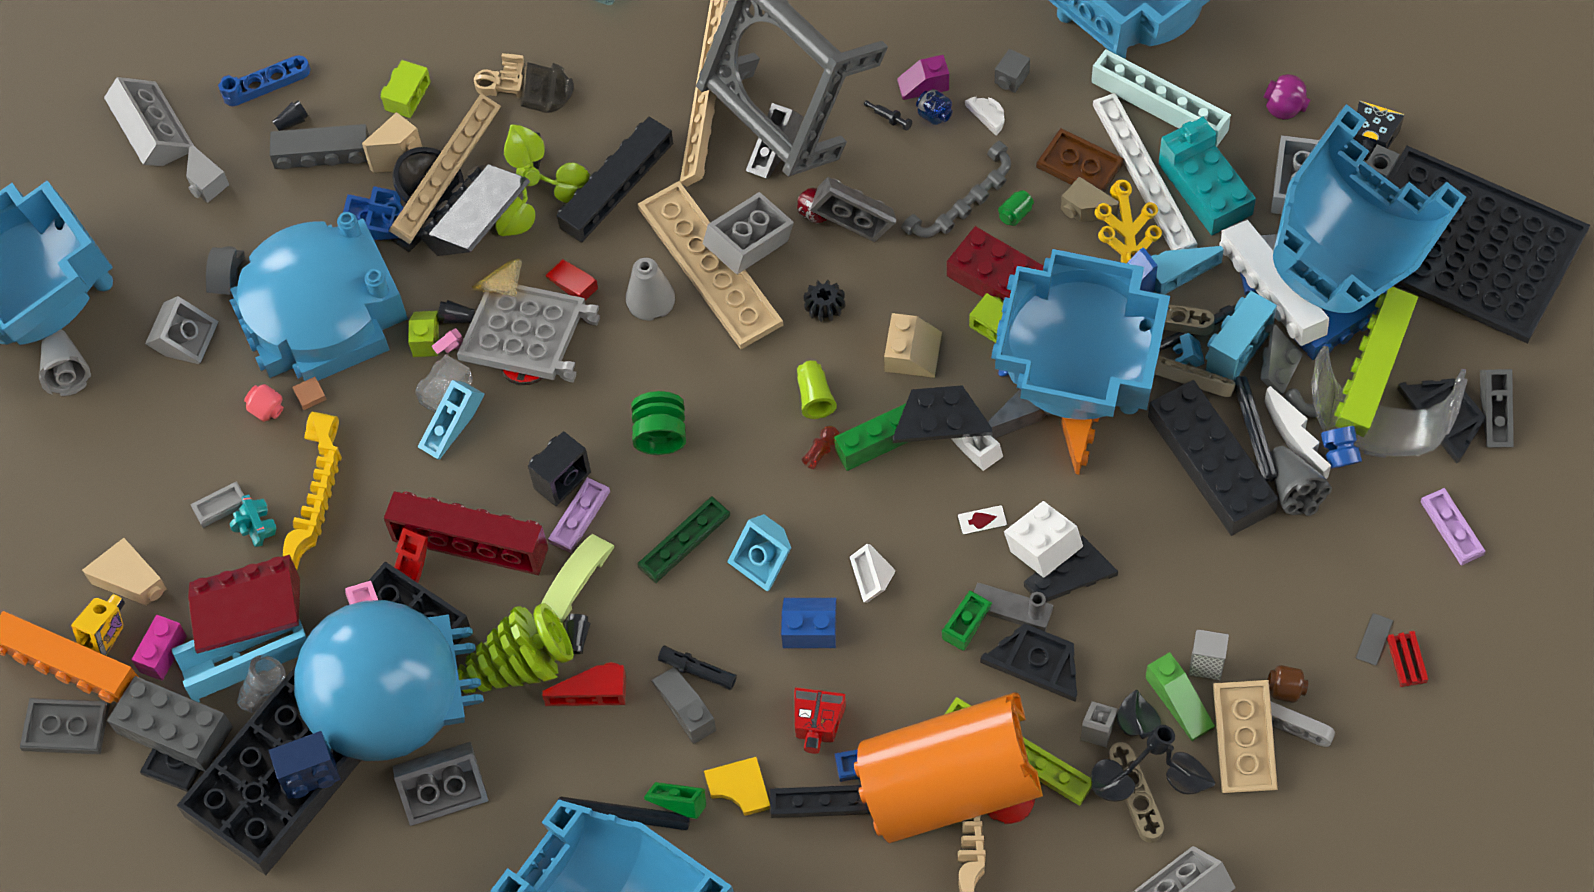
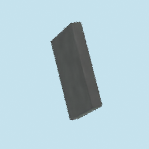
[19,698,110,754]

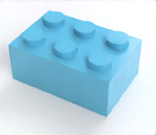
[1205,291,1277,381]

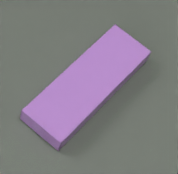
[548,477,610,553]
[1421,488,1485,565]

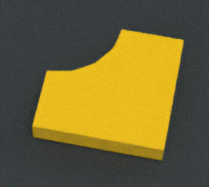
[704,757,771,816]

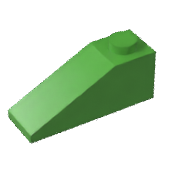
[1146,652,1215,741]

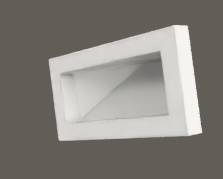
[850,544,896,603]

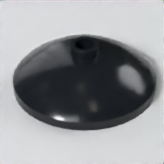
[392,147,464,213]

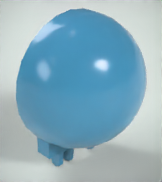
[294,600,484,761]

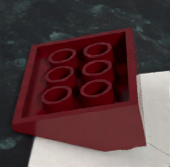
[188,554,300,654]

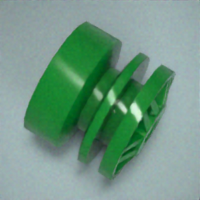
[631,391,686,455]

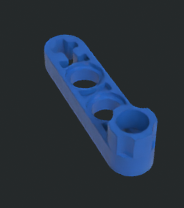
[218,55,310,106]

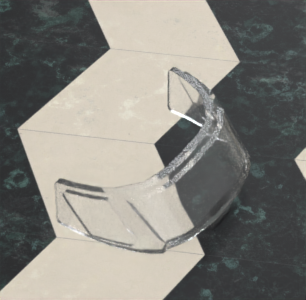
[1311,346,1468,458]

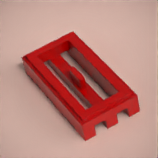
[1387,631,1428,687]

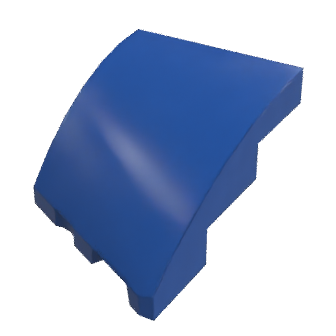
[343,186,404,240]

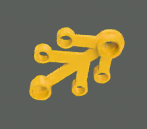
[1095,180,1162,264]

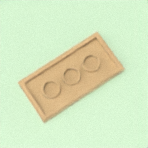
[1213,680,1278,793]

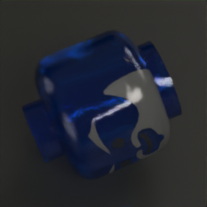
[916,89,953,125]

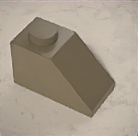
[1061,177,1119,222]

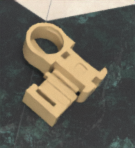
[474,53,525,98]

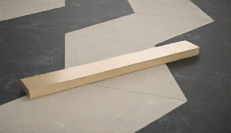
[389,93,501,244]

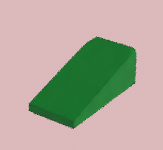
[942,590,992,651]
[644,782,706,819]

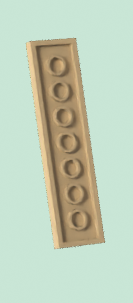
[638,181,783,349]

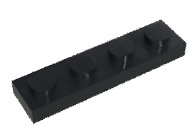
[770,785,871,818]

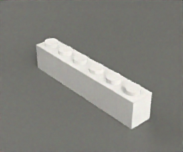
[1219,220,1329,346]

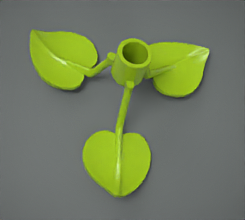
[496,124,591,236]

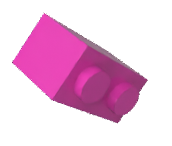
[132,615,187,681]

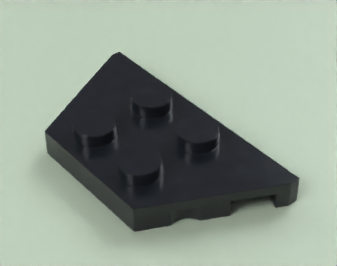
[1397,378,1486,464]
[892,385,992,443]
[980,623,1077,702]

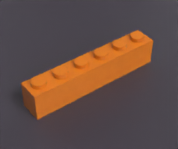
[0,611,139,703]

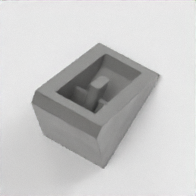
[1080,701,1118,748]

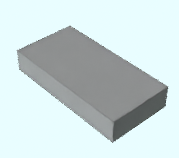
[190,481,244,528]

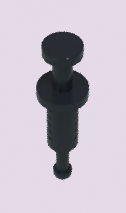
[864,100,912,131]

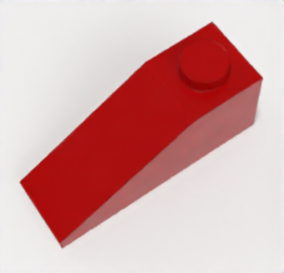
[542,662,626,706]

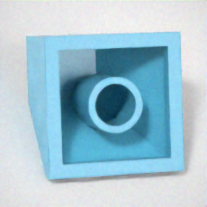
[727,514,791,591]

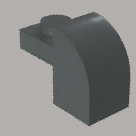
[206,246,245,295]

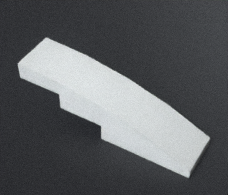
[1264,386,1331,479]

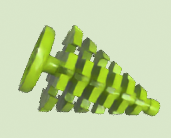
[457,603,574,694]

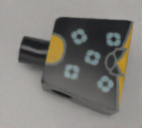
[1353,101,1405,161]

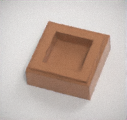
[292,377,327,410]

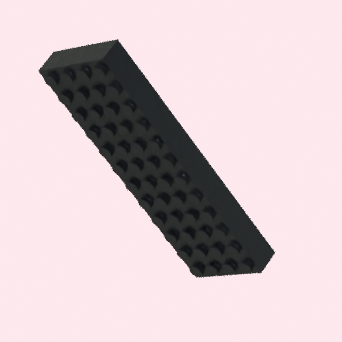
[177,562,471,876]

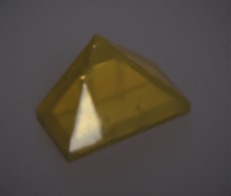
[472,258,522,297]

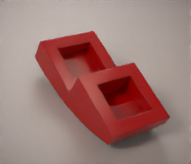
[394,527,428,583]

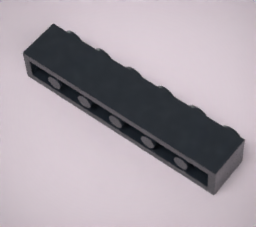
[557,116,674,243]

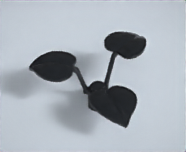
[1091,690,1216,802]

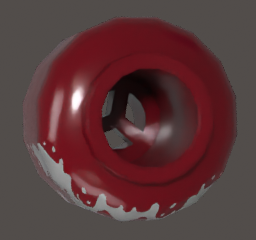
[797,188,828,224]

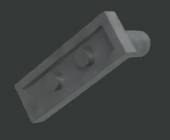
[974,582,1053,631]

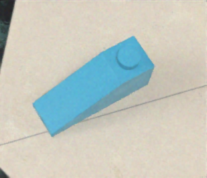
[1151,246,1224,295]
[418,380,485,459]

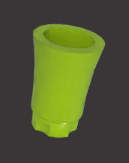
[797,360,837,419]

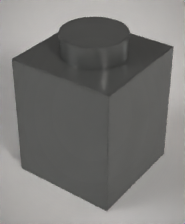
[995,49,1030,93]

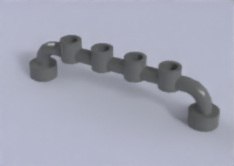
[901,141,1011,238]

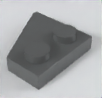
[1261,324,1303,395]

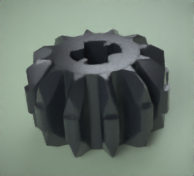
[803,279,846,322]

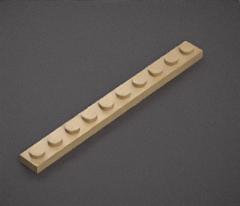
[680,0,728,187]

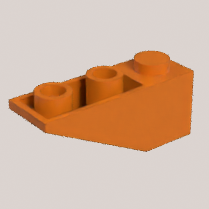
[1061,417,1099,475]

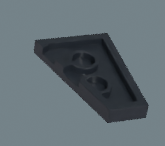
[1024,535,1118,603]

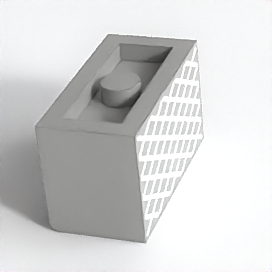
[1189,630,1229,681]

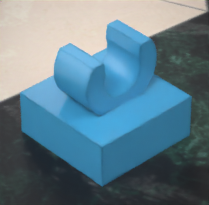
[1173,333,1205,367]

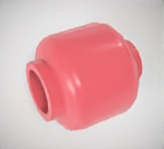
[244,384,284,422]

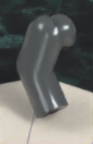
[1285,388,1319,418]

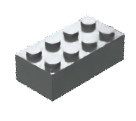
[107,676,233,772]

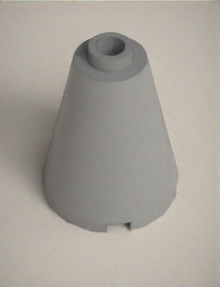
[626,258,675,321]
[39,329,91,396]

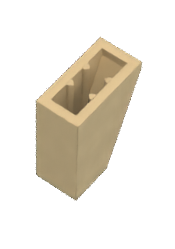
[82,538,167,605]

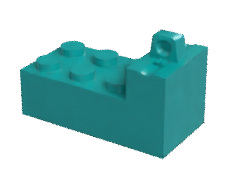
[1158,116,1256,236]

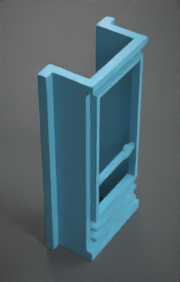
[172,619,307,703]

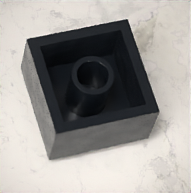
[528,431,591,507]

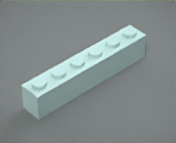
[1092,49,1231,147]

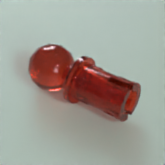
[801,426,839,469]

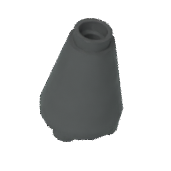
[1271,446,1332,516]

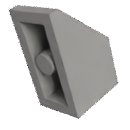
[186,145,229,203]

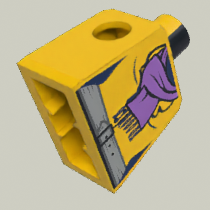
[71,595,125,656]

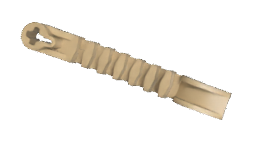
[958,815,986,892]

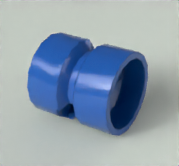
[1321,426,1362,469]

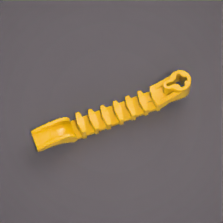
[283,411,342,570]

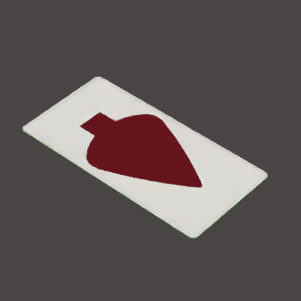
[958,505,1007,534]

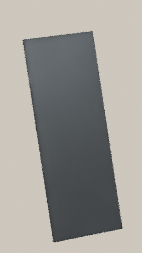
[1356,613,1393,665]

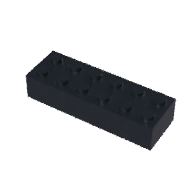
[1148,380,1279,536]

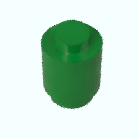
[998,190,1034,226]

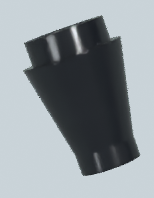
[272,100,309,131]
[438,300,475,324]
[564,614,591,654]

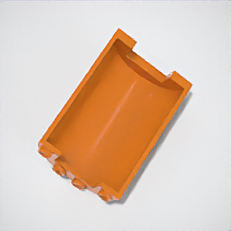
[854,692,1043,843]

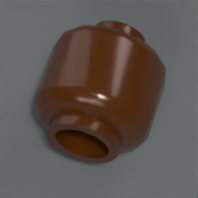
[1267,665,1308,703]

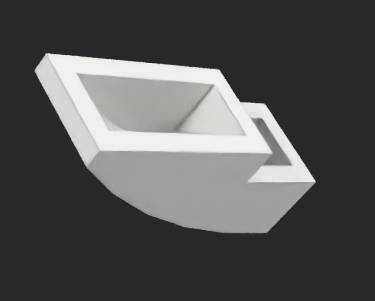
[951,435,1003,471]

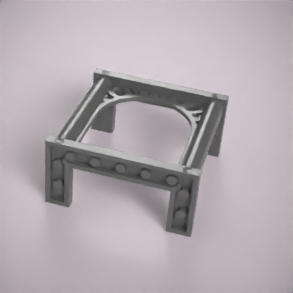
[696,0,888,177]

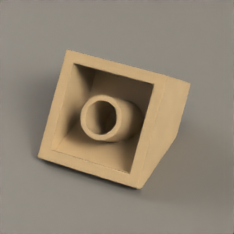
[362,112,422,173]
[884,313,942,378]

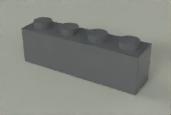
[270,124,370,169]

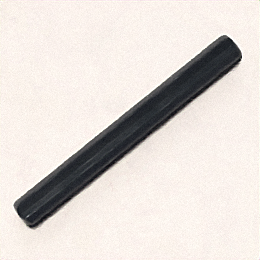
[1234,376,1277,482]
[557,796,690,830]

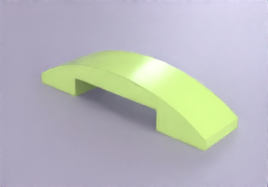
[541,534,614,623]

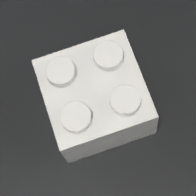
[1004,501,1083,577]

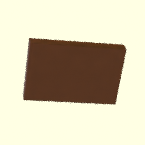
[1036,128,1124,192]

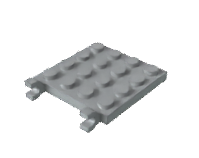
[457,279,600,382]

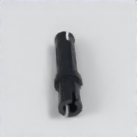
[658,645,737,691]

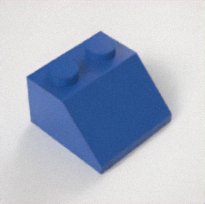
[781,598,837,648]

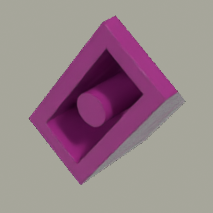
[897,55,949,100]

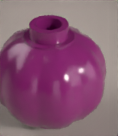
[1263,74,1310,120]

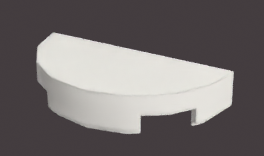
[965,97,1005,135]

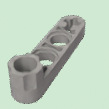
[1270,701,1335,747]

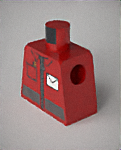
[794,687,846,754]

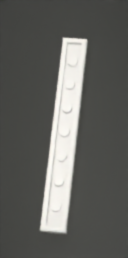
[1093,93,1198,250]

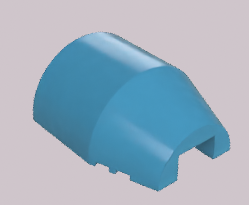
[1273,104,1467,313]
[491,800,734,892]

